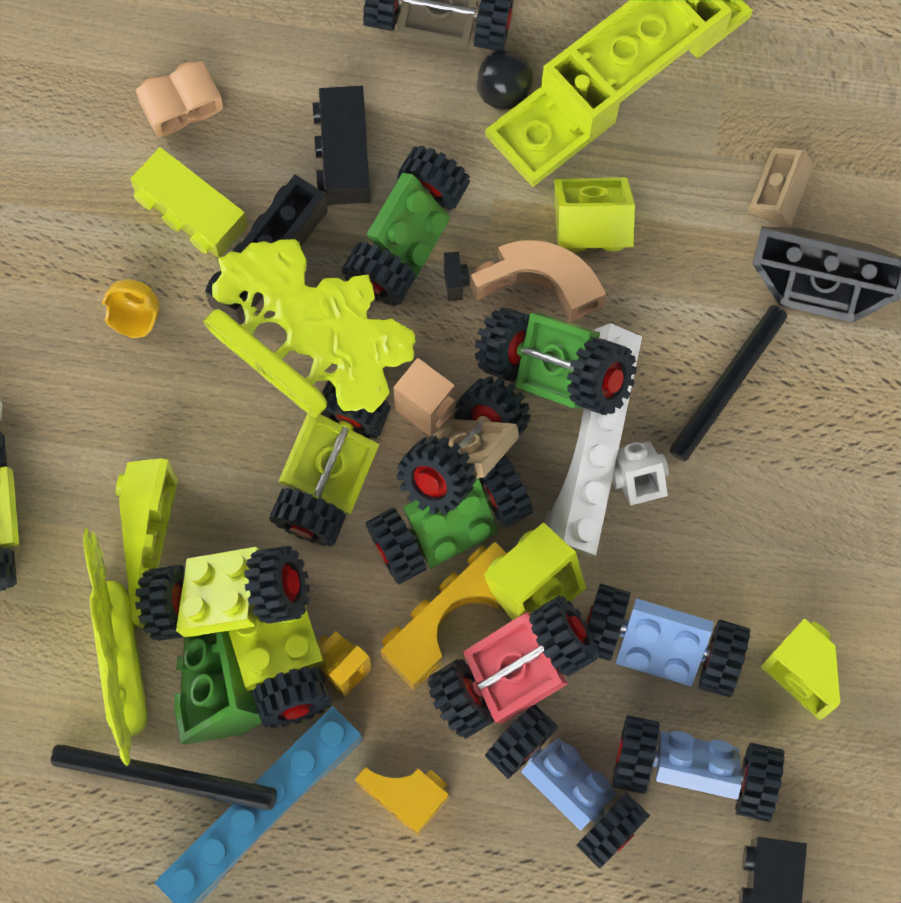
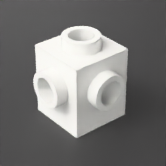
[612,441,669,506]

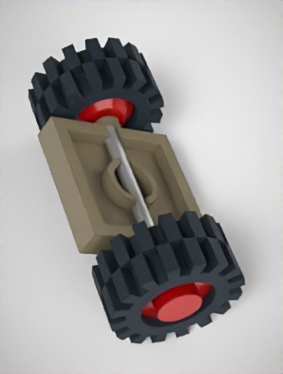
[363,0,514,51]

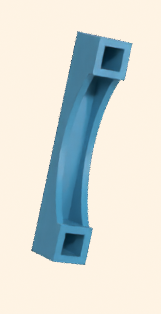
[154,706,363,903]

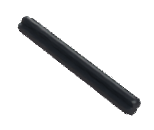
[670,305,787,462]

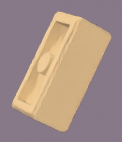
[748,147,813,226]

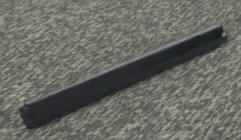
[50,745,277,810]

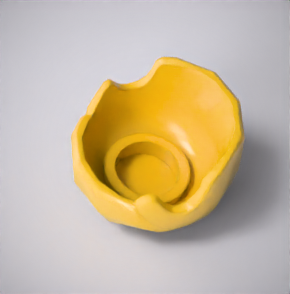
[102,279,160,338]

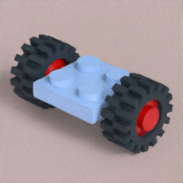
[586,583,751,698]
[485,704,650,869]
[612,715,785,822]

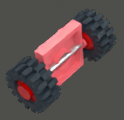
[428,596,599,738]

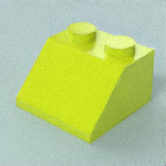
[554,177,635,252]
[484,522,586,621]
[760,618,841,721]

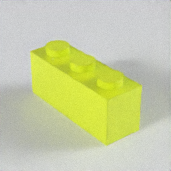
[130,147,248,258]

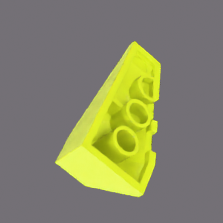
[115,458,178,629]

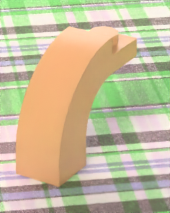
[470,240,606,322]

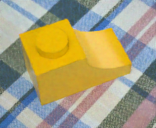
[317,631,372,699]
[355,767,449,836]

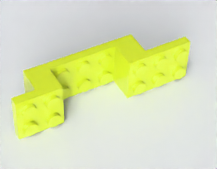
[485,0,753,187]

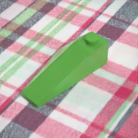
[174,631,261,745]

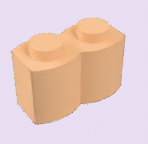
[136,61,223,137]

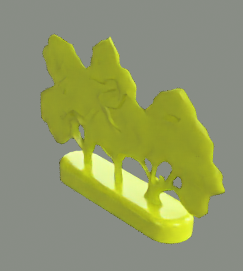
[203,239,416,418]
[83,527,148,766]

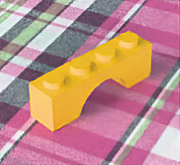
[380,542,507,690]

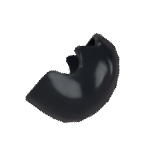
[476,50,533,109]

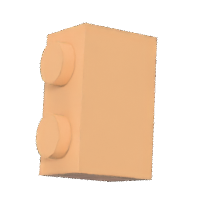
[393,358,456,436]

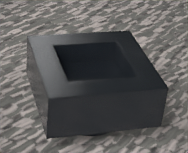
[444,251,469,301]

